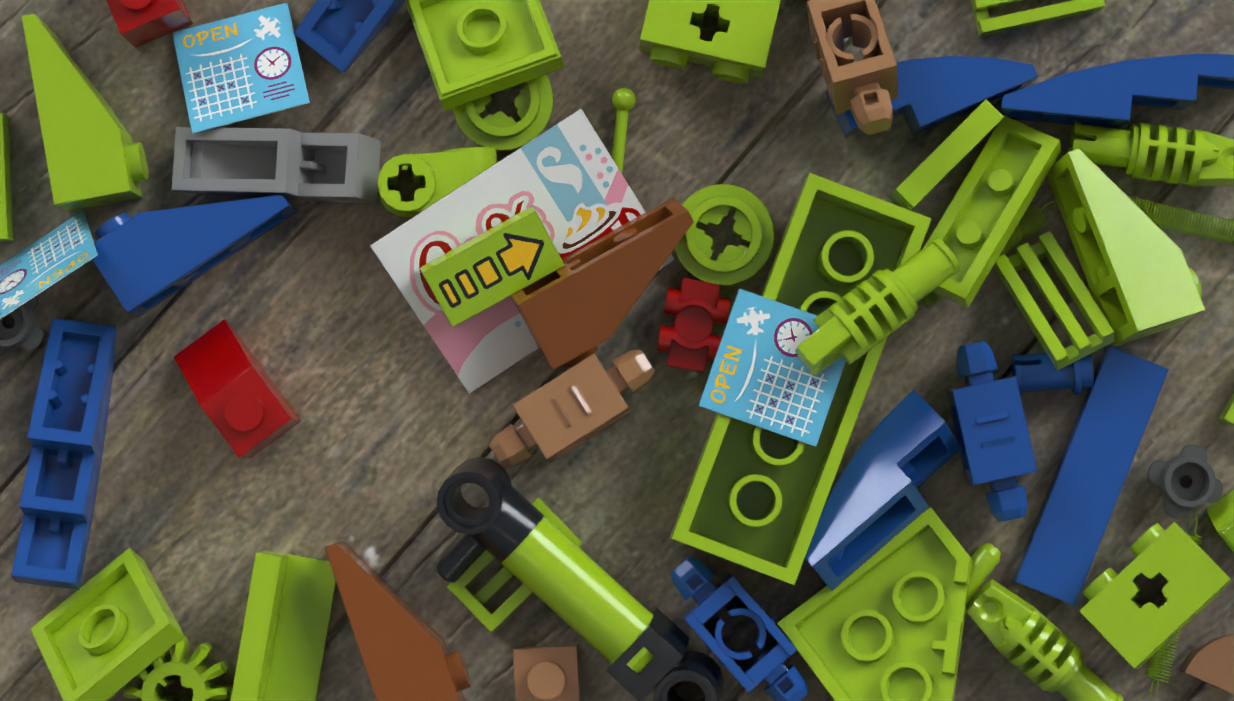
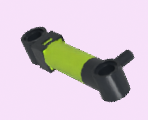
[437,457,724,701]

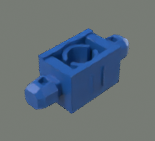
[947,341,1038,522]
[670,556,809,701]

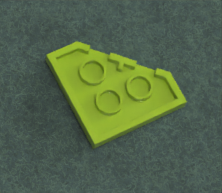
[777,507,972,701]

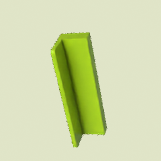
[231,550,336,701]

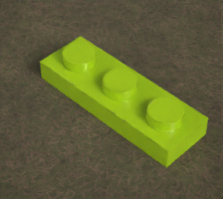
[924,115,1062,308]

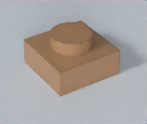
[513,644,580,701]

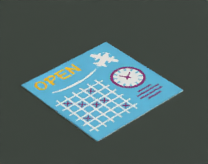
[172,3,310,134]
[0,210,98,319]
[698,289,846,447]

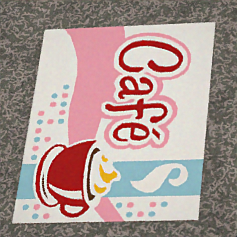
[370,109,675,394]

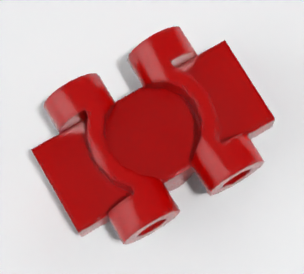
[657,278,731,373]

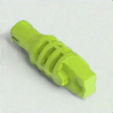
[1068,121,1234,187]
[796,238,960,376]
[966,579,1124,701]

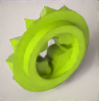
[453,75,553,152]
[675,184,774,286]

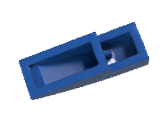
[825,56,1038,138]
[805,390,962,591]

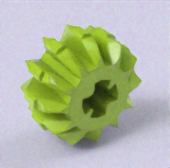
[123,636,233,701]

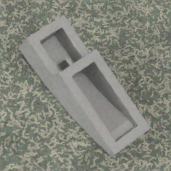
[171,127,381,204]

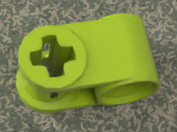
[377,147,497,219]

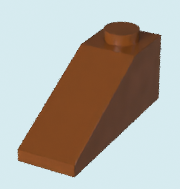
[511,197,694,370]
[324,541,471,701]

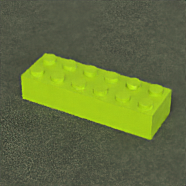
[670,173,932,585]

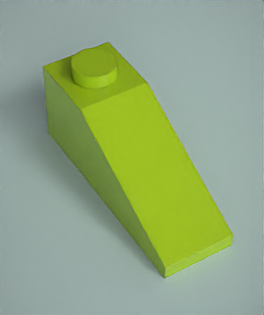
[22,14,149,211]
[1047,149,1205,347]

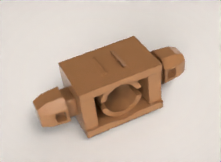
[807,0,898,135]
[489,350,655,468]

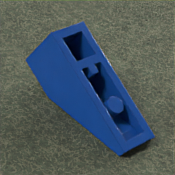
[92,195,297,317]

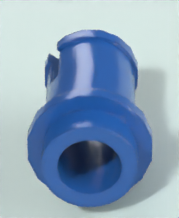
[1012,344,1094,395]

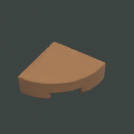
[1180,634,1234,695]

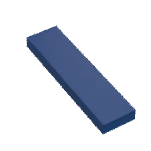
[1012,345,1169,606]

